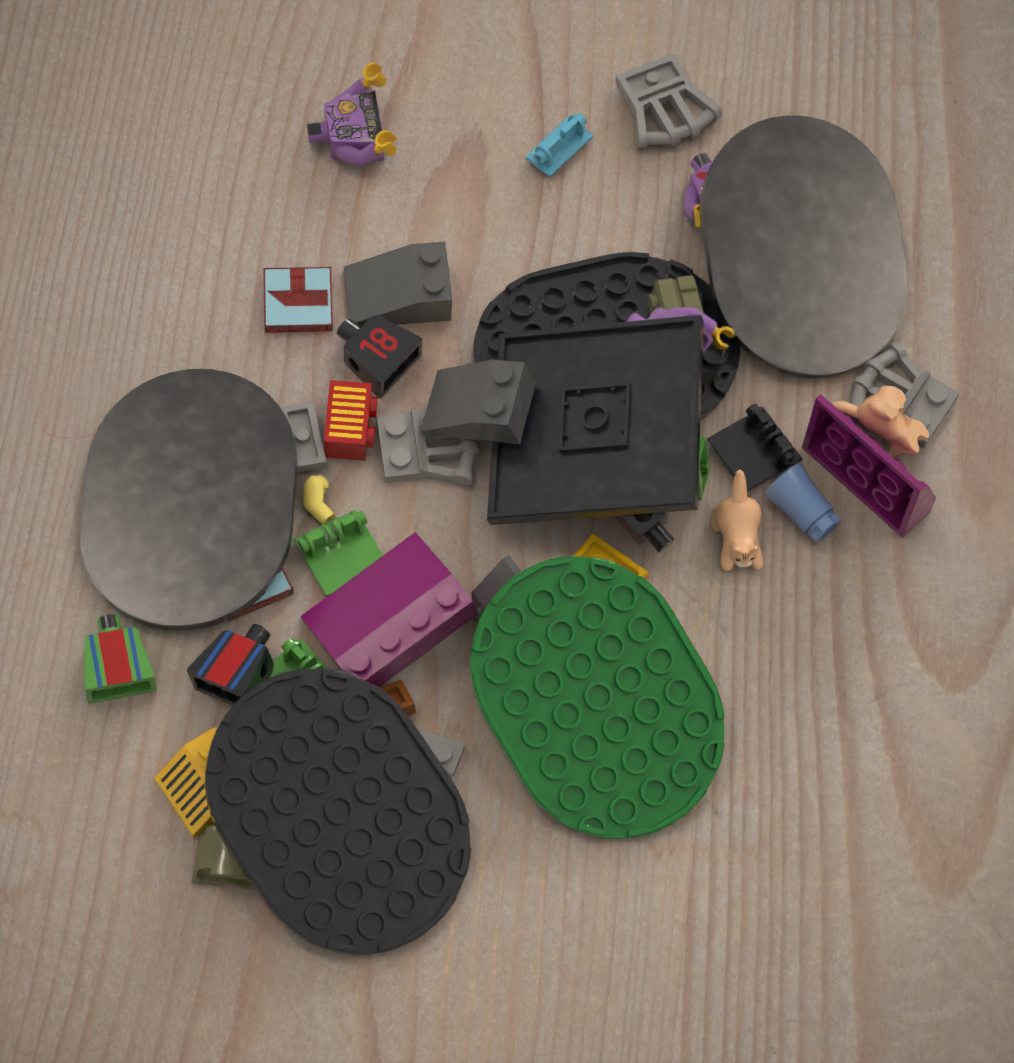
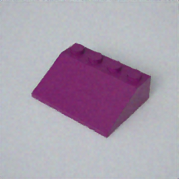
[801,394,936,538]
[301,532,479,687]

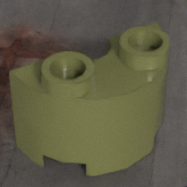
[192,826,256,890]

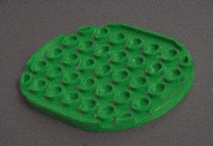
[469,556,725,839]

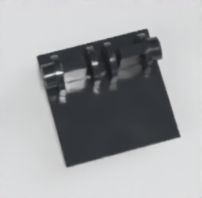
[707,403,803,491]

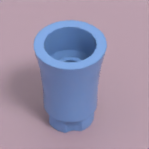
[764,463,841,543]

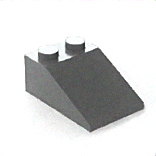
[344,242,452,327]
[421,360,536,444]

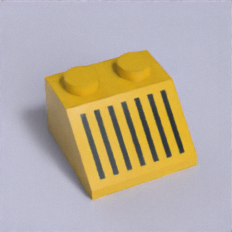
[154,726,217,838]

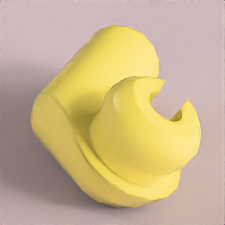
[303,475,336,525]

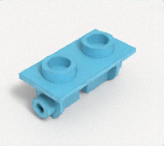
[525,113,593,177]

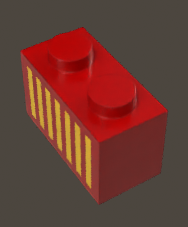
[324,380,378,461]

